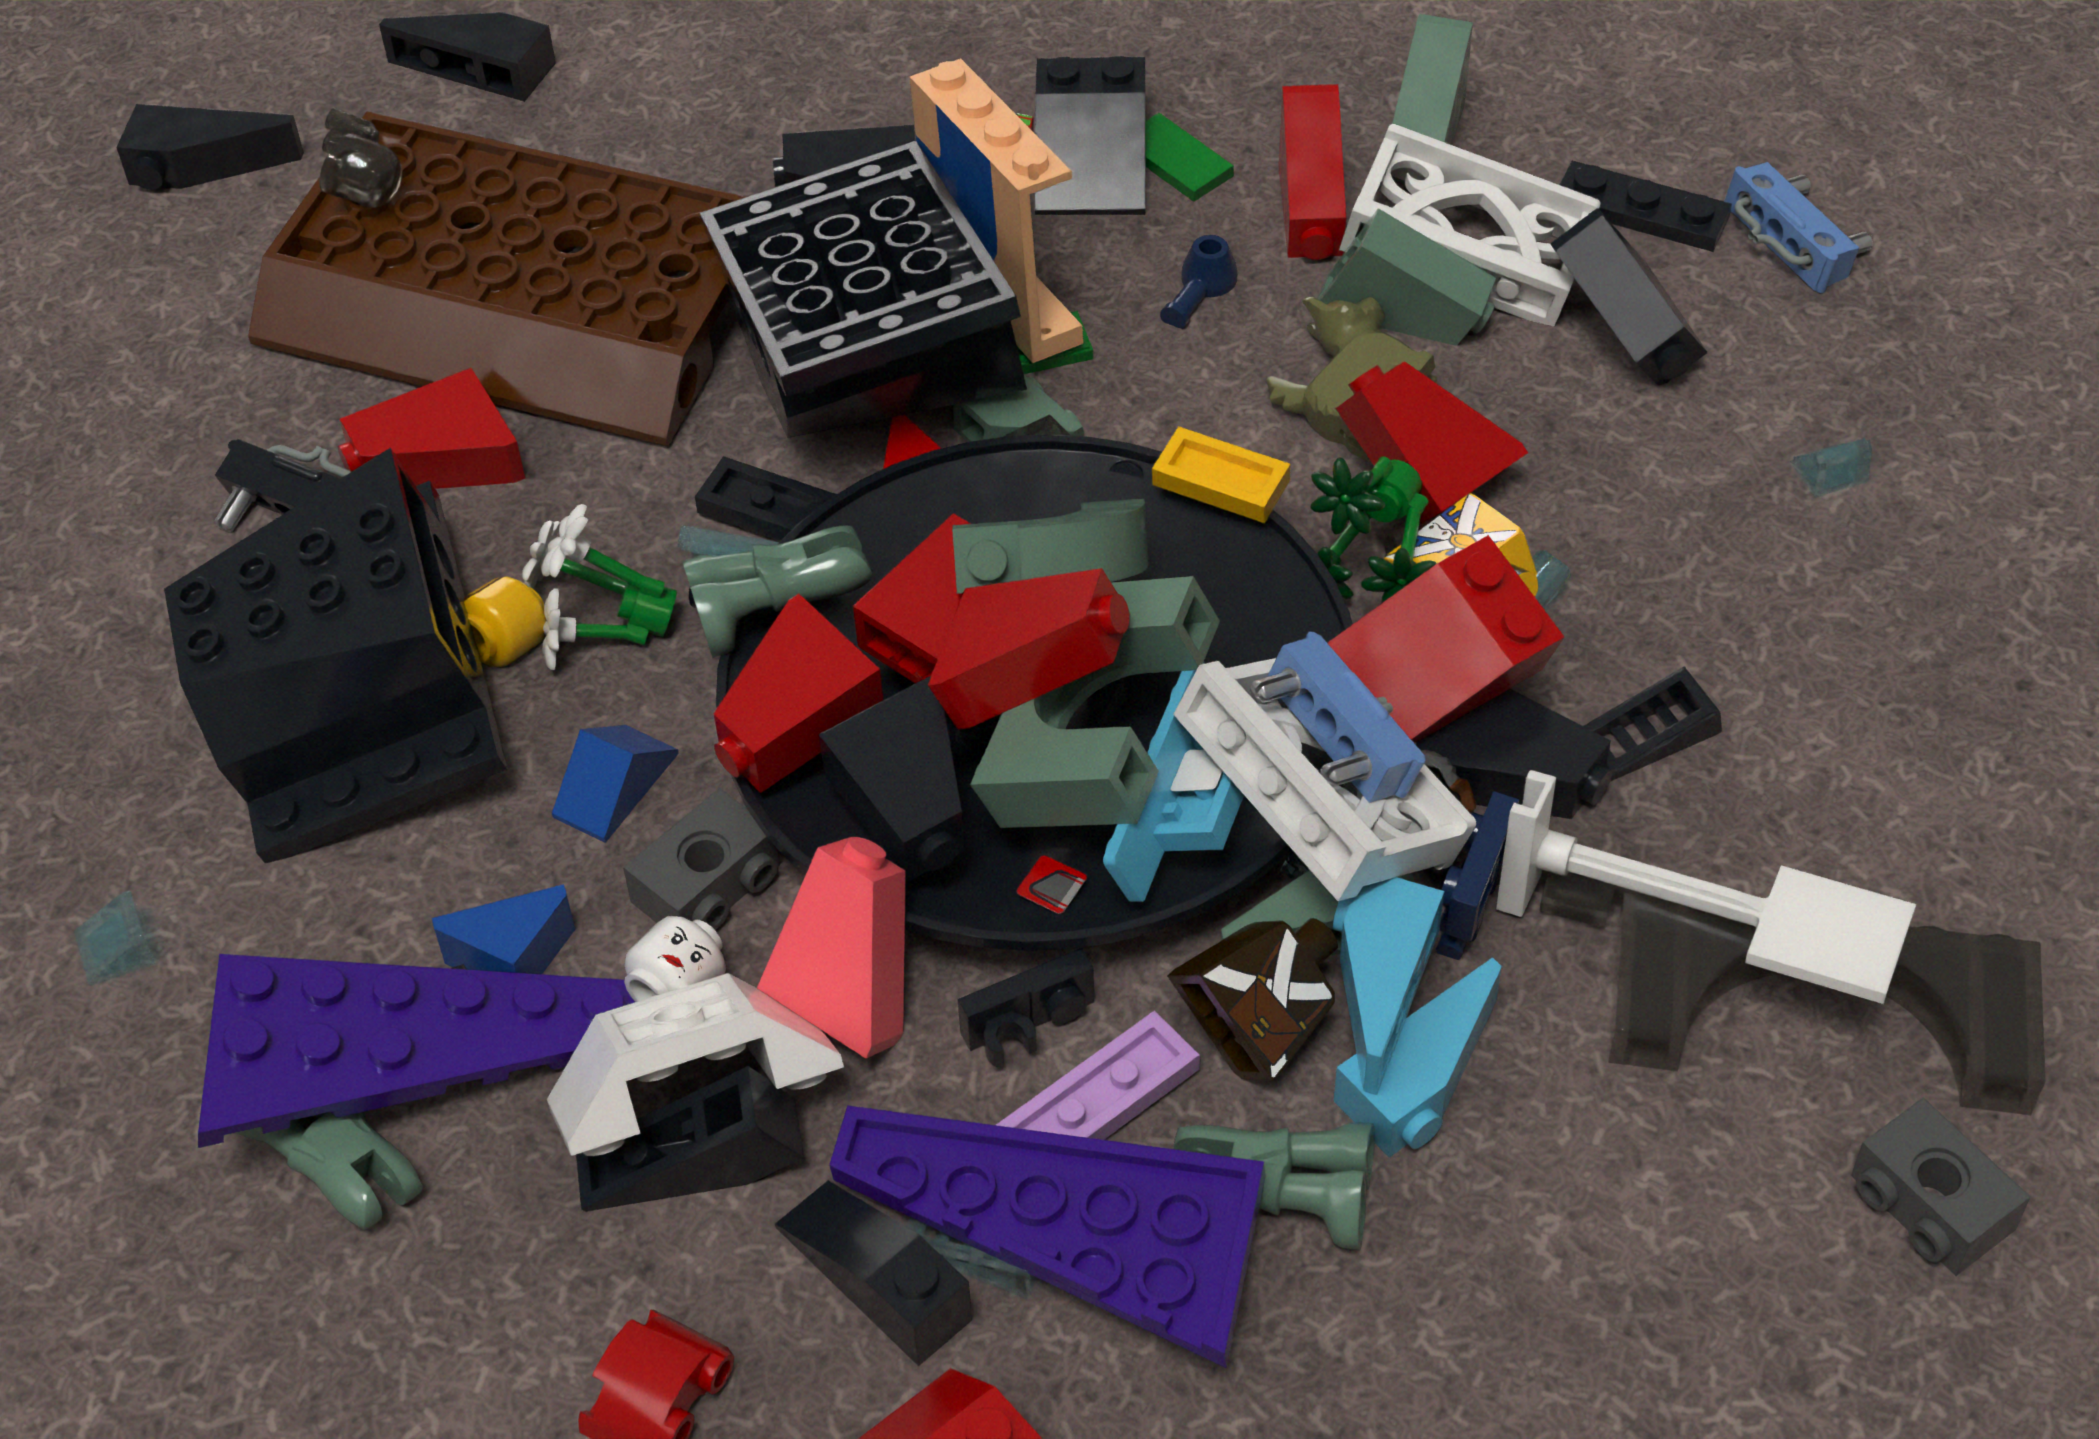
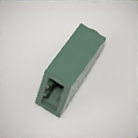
[1391,14,1473,185]
[1317,208,1496,346]

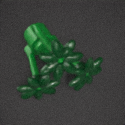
[1310,456,1437,604]

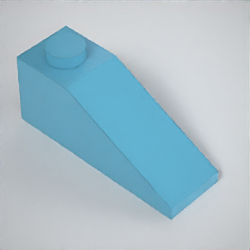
[1333,877,1444,1095]
[1334,957,1502,1157]

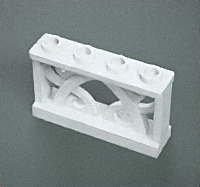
[1339,124,1601,326]
[1173,658,1476,901]

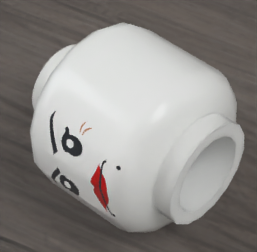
[624,916,726,1002]

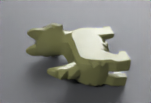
[1266,297,1437,464]

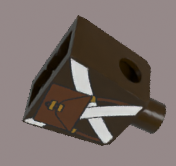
[1167,918,1338,1081]

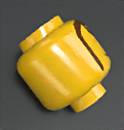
[463,576,547,667]

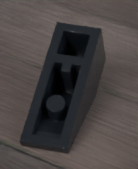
[379,12,556,102]
[116,104,304,190]
[576,1066,804,1212]
[775,1180,972,1366]

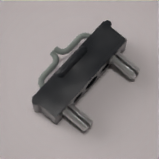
[214,439,351,532]

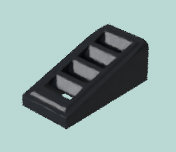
[1584,666,1722,781]

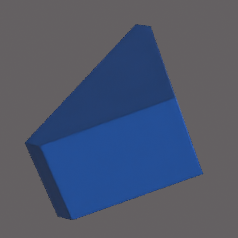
[552,725,679,843]
[432,884,575,974]

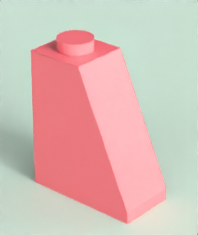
[757,837,906,1058]

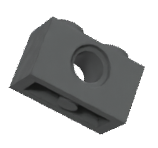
[623,788,780,930]
[1851,1097,2030,1276]

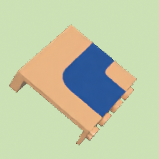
[909,59,1083,363]

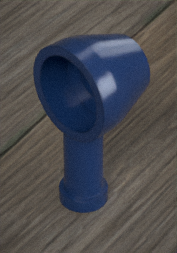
[1160,235,1238,329]

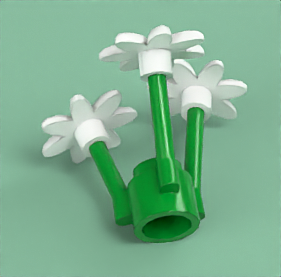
[522,504,677,670]

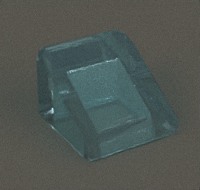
[74,890,155,986]

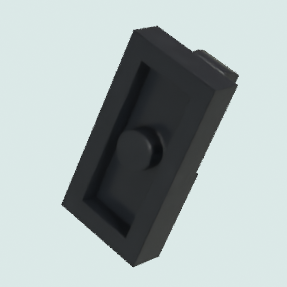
[957,948,1094,1067]

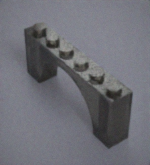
[1608,893,2046,1116]

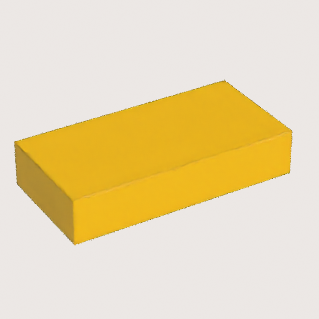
[1152,426,1290,523]

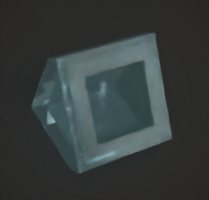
[1790,438,1872,498]

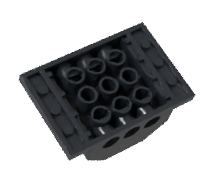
[700,141,1027,438]
[164,447,507,864]

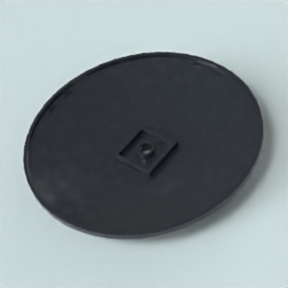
[716,434,1353,951]

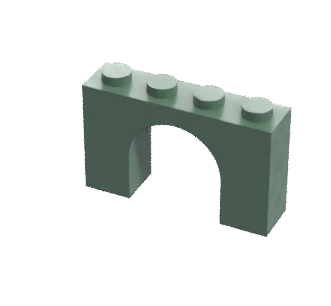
[970,576,1220,828]

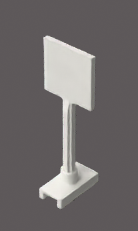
[1496,770,1916,1004]

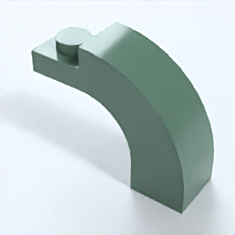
[952,499,1149,594]

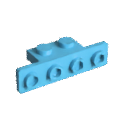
[1103,662,1244,902]

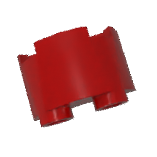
[578,1309,734,1439]

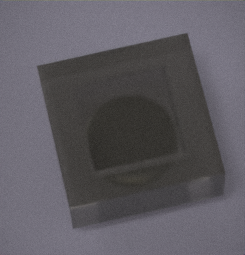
[1539,872,1617,928]

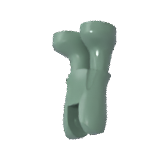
[682,526,872,658]
[236,1112,423,1230]
[1173,1122,1375,1250]

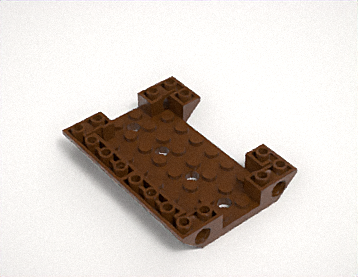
[248,111,747,446]

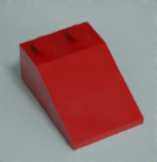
[1328,535,1564,744]

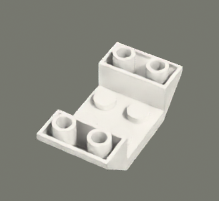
[547,973,844,1156]

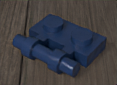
[1436,791,1519,960]

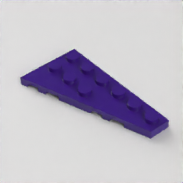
[198,954,635,1148]
[829,1105,1265,1368]

